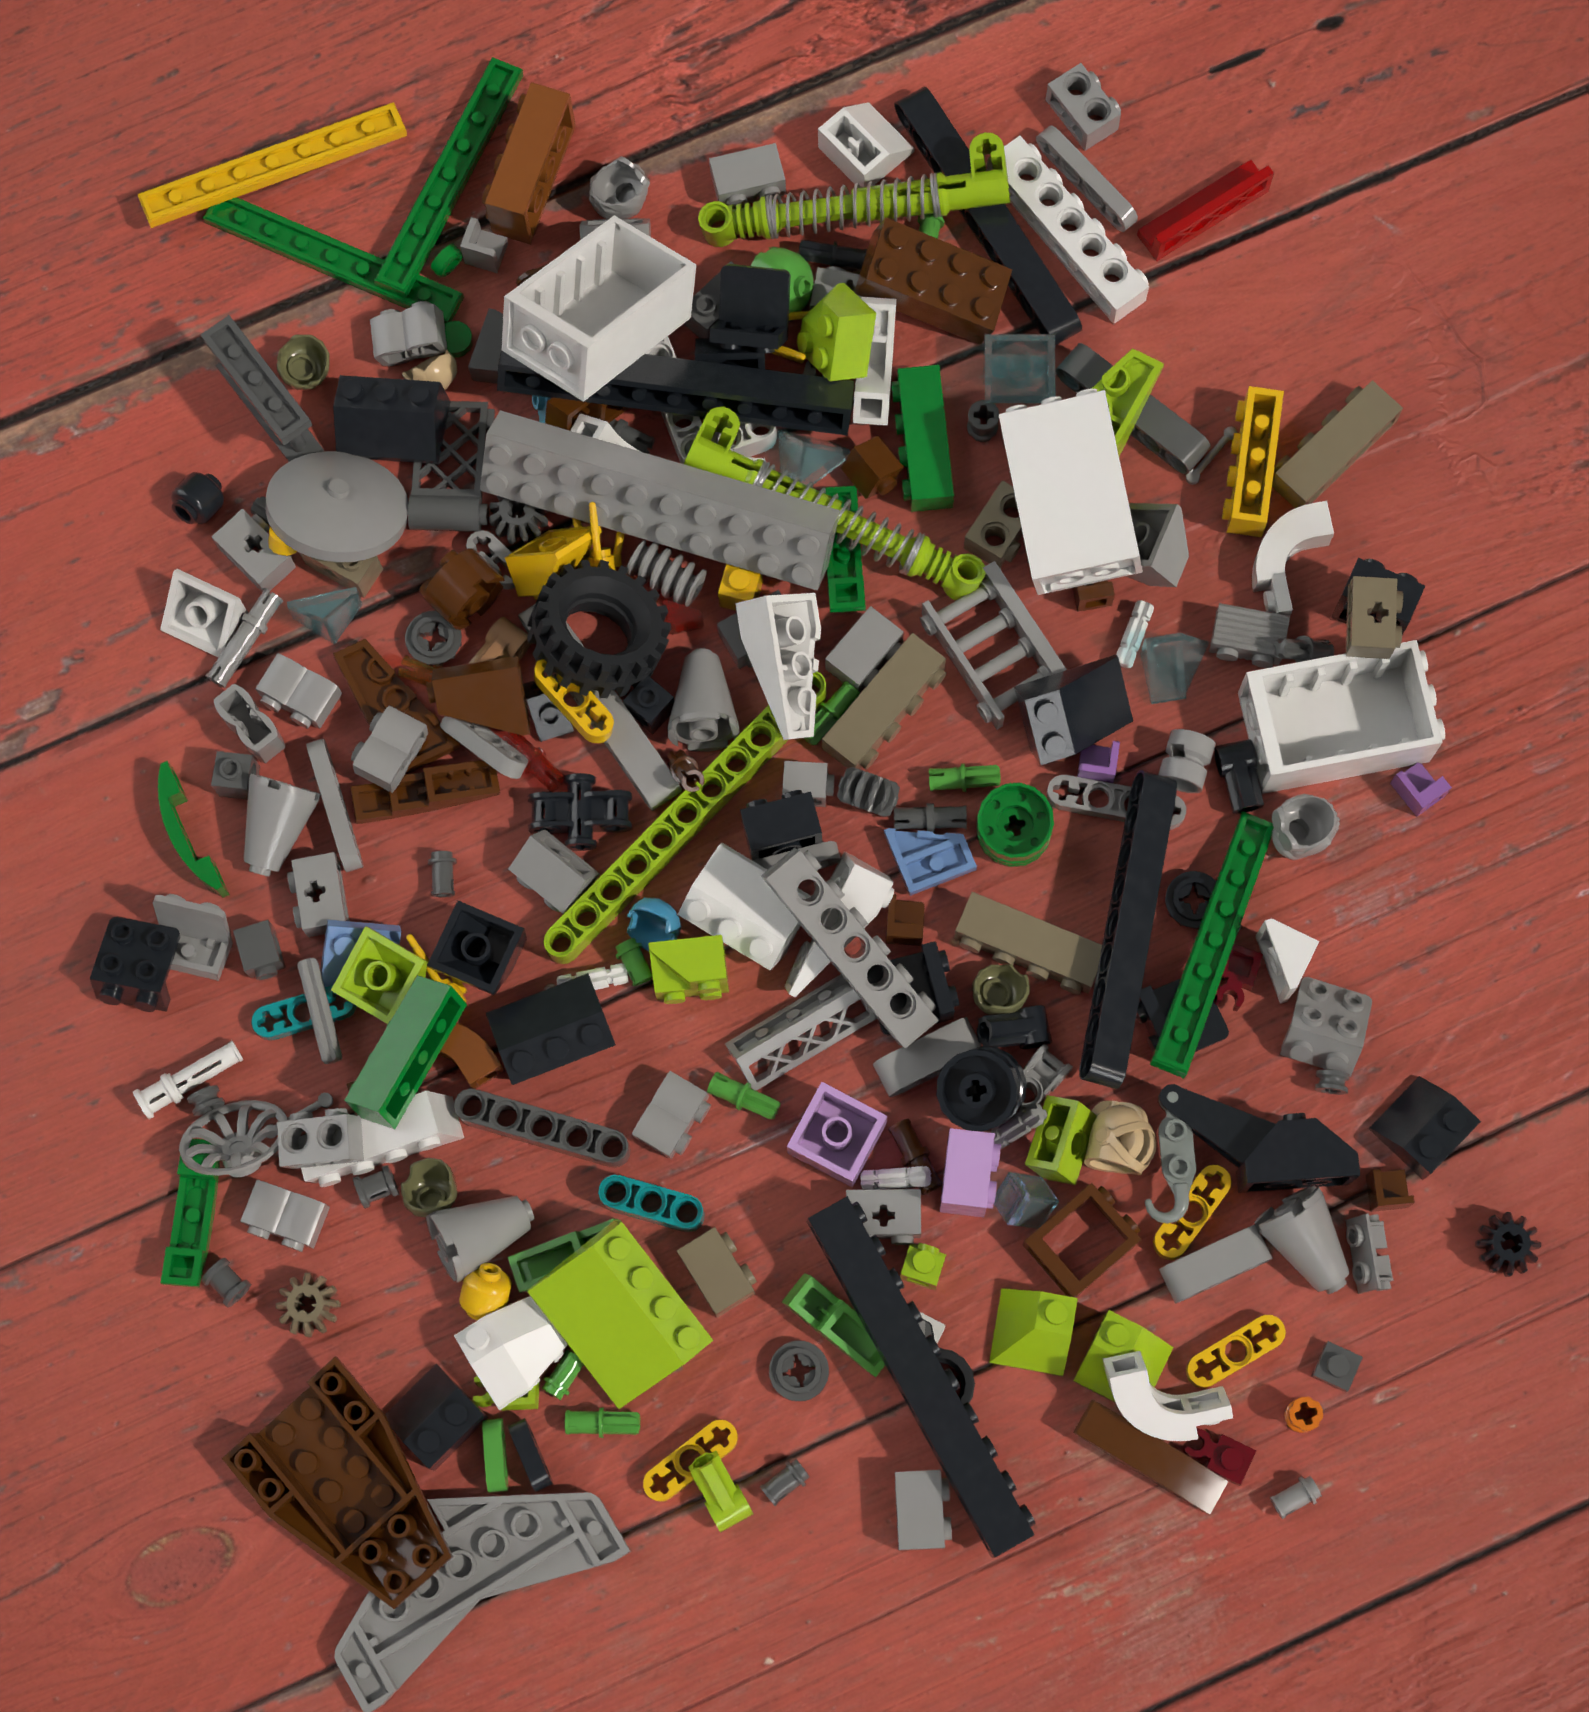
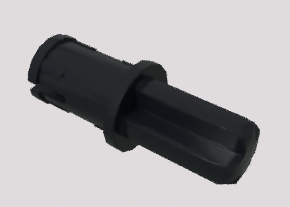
[798,240,867,270]

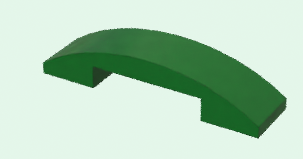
[825,486,866,613]
[158,761,230,898]
[160,1139,220,1288]

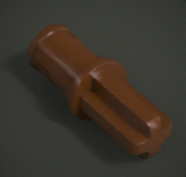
[667,749,704,792]

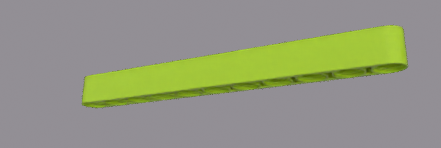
[543,672,826,964]

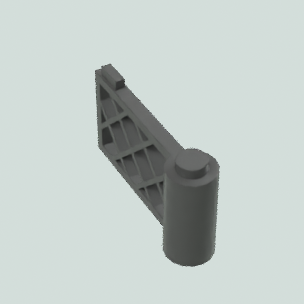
[408,401,495,532]

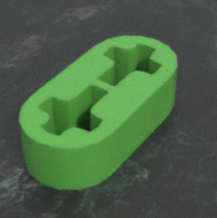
[482,1418,508,1493]

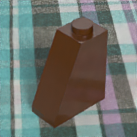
[426,656,530,735]

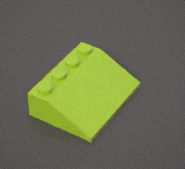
[527,1220,713,1409]

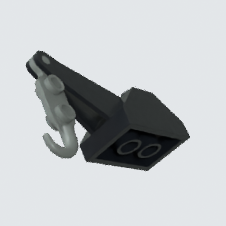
[1145,1084,1360,1224]

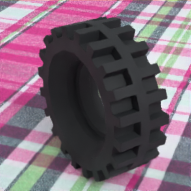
[527,560,671,698]

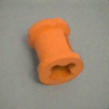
[1284,1397,1323,1433]

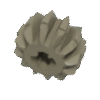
[276,1273,341,1338]

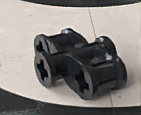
[528,773,632,851]

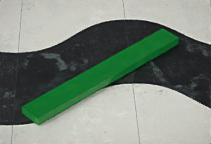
[374,57,523,298]
[203,197,464,324]
[1149,811,1274,1078]

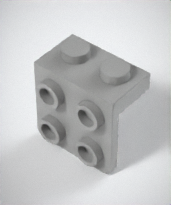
[153,894,233,981]
[1280,977,1372,1077]

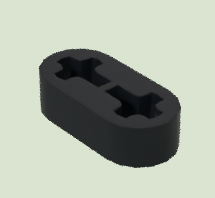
[508,1418,553,1492]

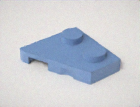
[884,828,977,896]
[320,920,401,987]

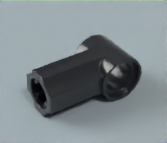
[1214,739,1264,814]
[976,1005,1052,1049]

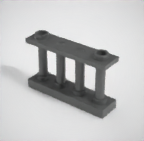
[200,315,324,462]

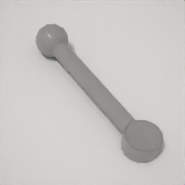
[1186,426,1237,485]
[266,1092,333,1139]

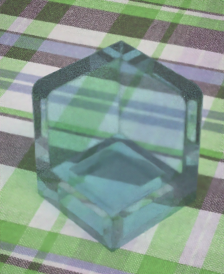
[994,1172,1059,1229]

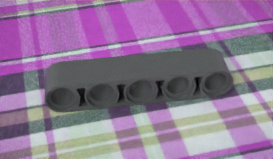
[1055,343,1211,474]
[454,1089,631,1168]

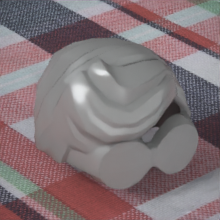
[589,156,650,220]
[1272,794,1340,860]

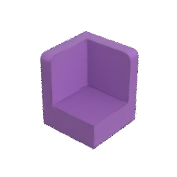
[1077,741,1120,783]
[1390,763,1452,817]

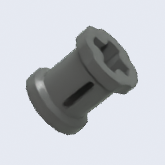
[967,400,999,442]
[353,1165,400,1209]
[201,1258,252,1308]

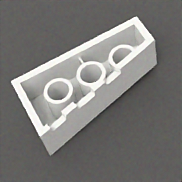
[298,1090,464,1187]

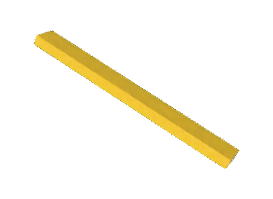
[137,102,407,228]

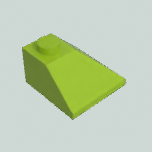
[331,926,427,1024]
[989,1288,1078,1376]
[1073,1310,1173,1403]

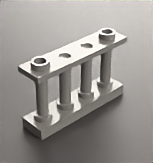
[920,561,1067,730]

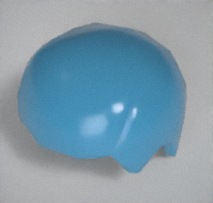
[627,897,681,952]

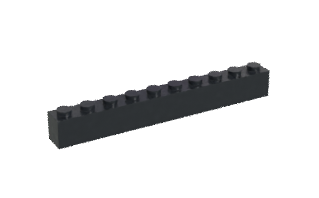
[497,347,854,436]
[806,1196,1036,1558]

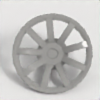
[179,1100,288,1177]

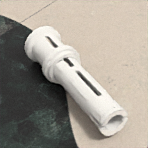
[133,1040,243,1120]

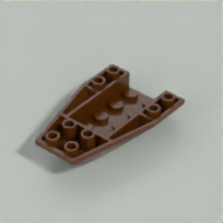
[222,1356,453,1609]

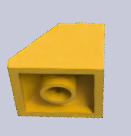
[505,526,602,599]

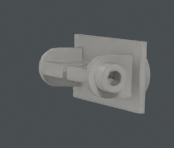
[1346,1214,1394,1294]

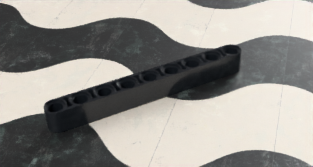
[894,86,1082,348]
[1079,770,1177,1089]

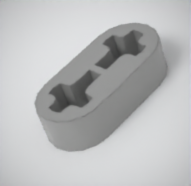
[466,530,515,590]

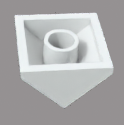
[160,569,248,658]
[1255,918,1319,1004]

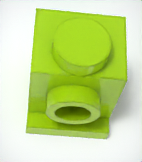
[900,1243,946,1290]

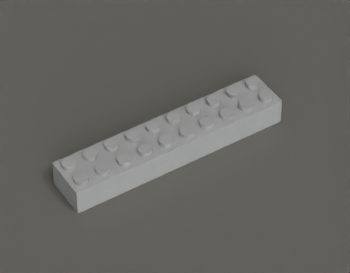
[480,410,840,591]

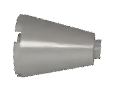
[668,648,739,752]
[244,774,321,876]
[1254,1186,1349,1294]
[426,1195,535,1282]

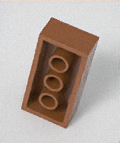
[482,82,576,245]

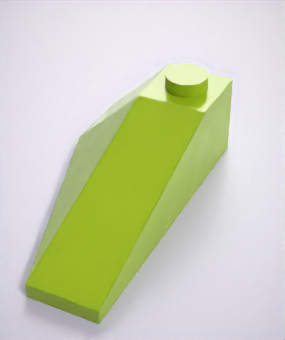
[1091,348,1164,457]

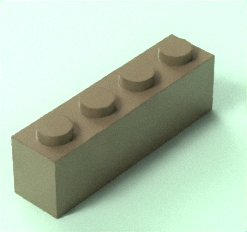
[1272,380,1403,508]
[822,633,947,770]
[954,892,1102,995]

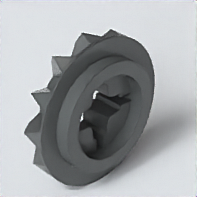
[405,611,462,666]
[769,1341,829,1401]

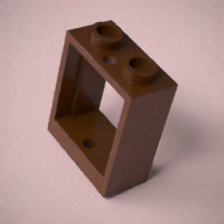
[1023,1183,1142,1298]

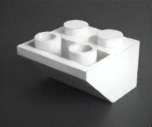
[818,102,915,187]

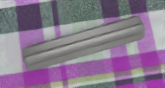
[297,958,342,1064]

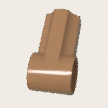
[469,616,531,664]

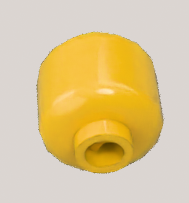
[459,1263,512,1321]

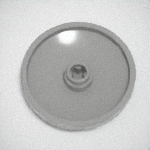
[265,451,408,562]

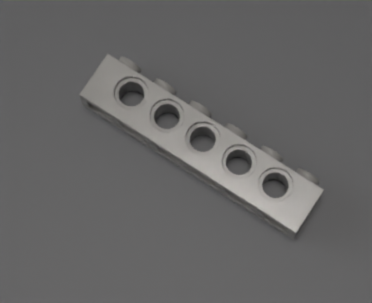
[761,848,939,1049]

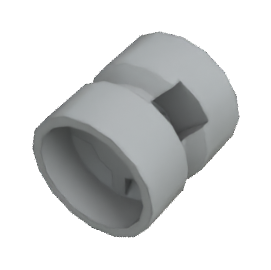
[1158,729,1216,793]

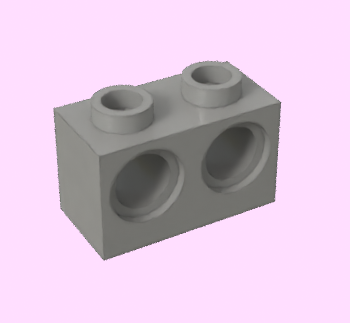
[1046,63,1121,151]
[277,1108,364,1169]

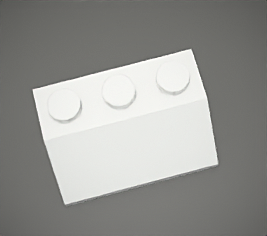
[677,843,811,970]

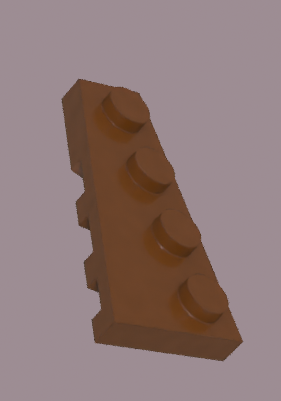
[333,639,461,774]

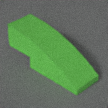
[508,1218,622,1293]
[782,1273,885,1377]

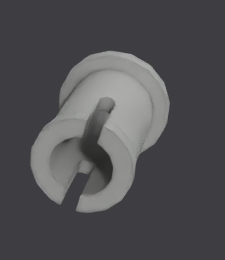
[1270,1476,1322,1519]

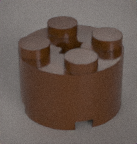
[419,548,505,630]

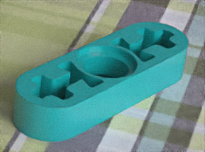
[252,985,357,1041]

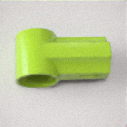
[688,1451,753,1533]

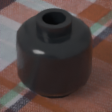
[171,472,224,524]

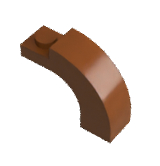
[438,1023,505,1089]

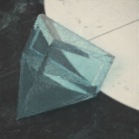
[778,429,851,485]
[287,587,363,645]
[1140,633,1210,704]

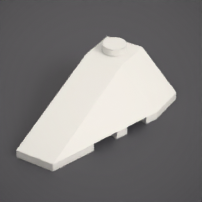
[784,851,894,997]

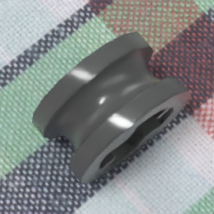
[1314,1070,1350,1095]
[187,1085,225,1116]

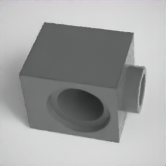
[211,751,260,800]
[233,920,286,980]

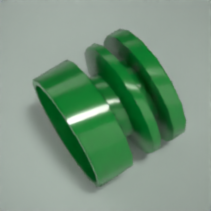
[977,783,1054,867]

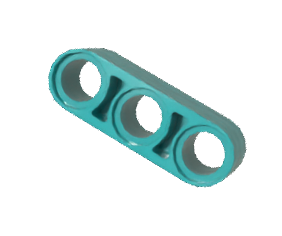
[598,1175,705,1232]

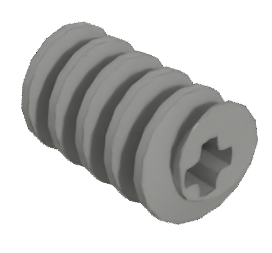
[627,540,707,608]

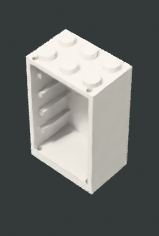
[502,215,696,402]
[999,389,1143,595]
[1238,640,1445,794]

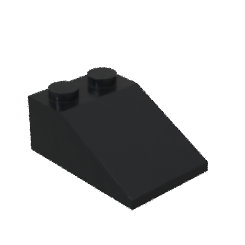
[1014,655,1133,765]

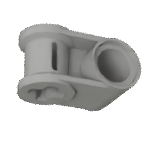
[1018,1043,1073,1113]

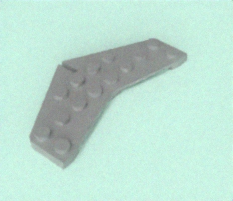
[335,1492,631,1712]

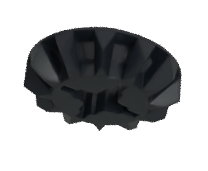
[1165,871,1216,929]

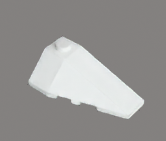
[735,593,821,740]
[454,1296,568,1410]

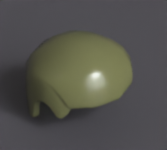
[277,335,330,390]
[972,964,1030,1015]
[401,1158,458,1218]

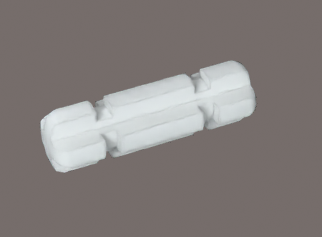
[1116,600,1154,669]
[557,963,629,990]
[860,1166,931,1190]

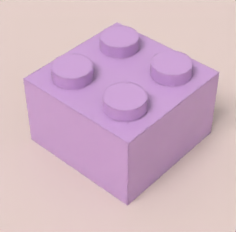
[787,1082,887,1188]
[940,1128,1001,1218]

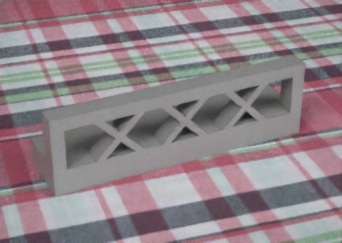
[725,974,877,1091]

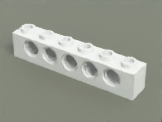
[986,136,1149,324]

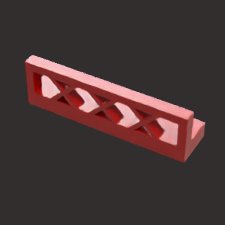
[1137,159,1274,261]

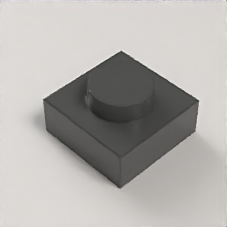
[1311,1341,1363,1392]

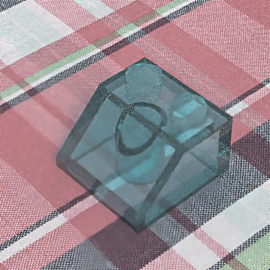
[983,334,1056,403]

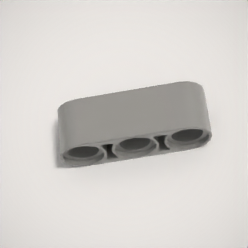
[873,1017,982,1097]
[1159,1225,1273,1304]

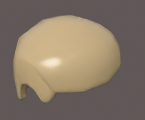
[402,350,457,390]

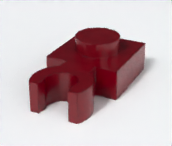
[1214,944,1263,1012]
[1184,1428,1256,1486]

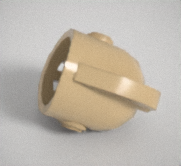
[1084,1101,1156,1175]

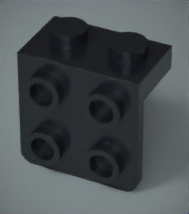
[709,264,791,353]
[90,917,180,1012]
[867,941,959,1036]
[1136,978,1229,1053]

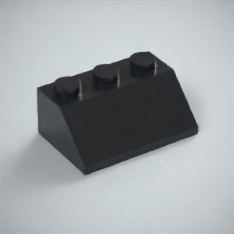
[333,375,451,464]
[486,973,616,1085]

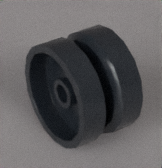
[936,1046,1027,1132]

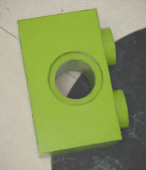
[1025,1095,1097,1185]

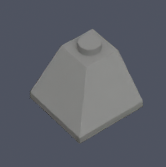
[1126,503,1189,587]

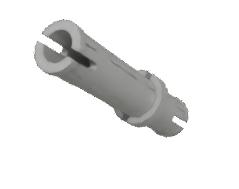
[205,588,283,689]

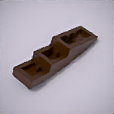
[350,760,500,824]
[1073,1400,1228,1515]

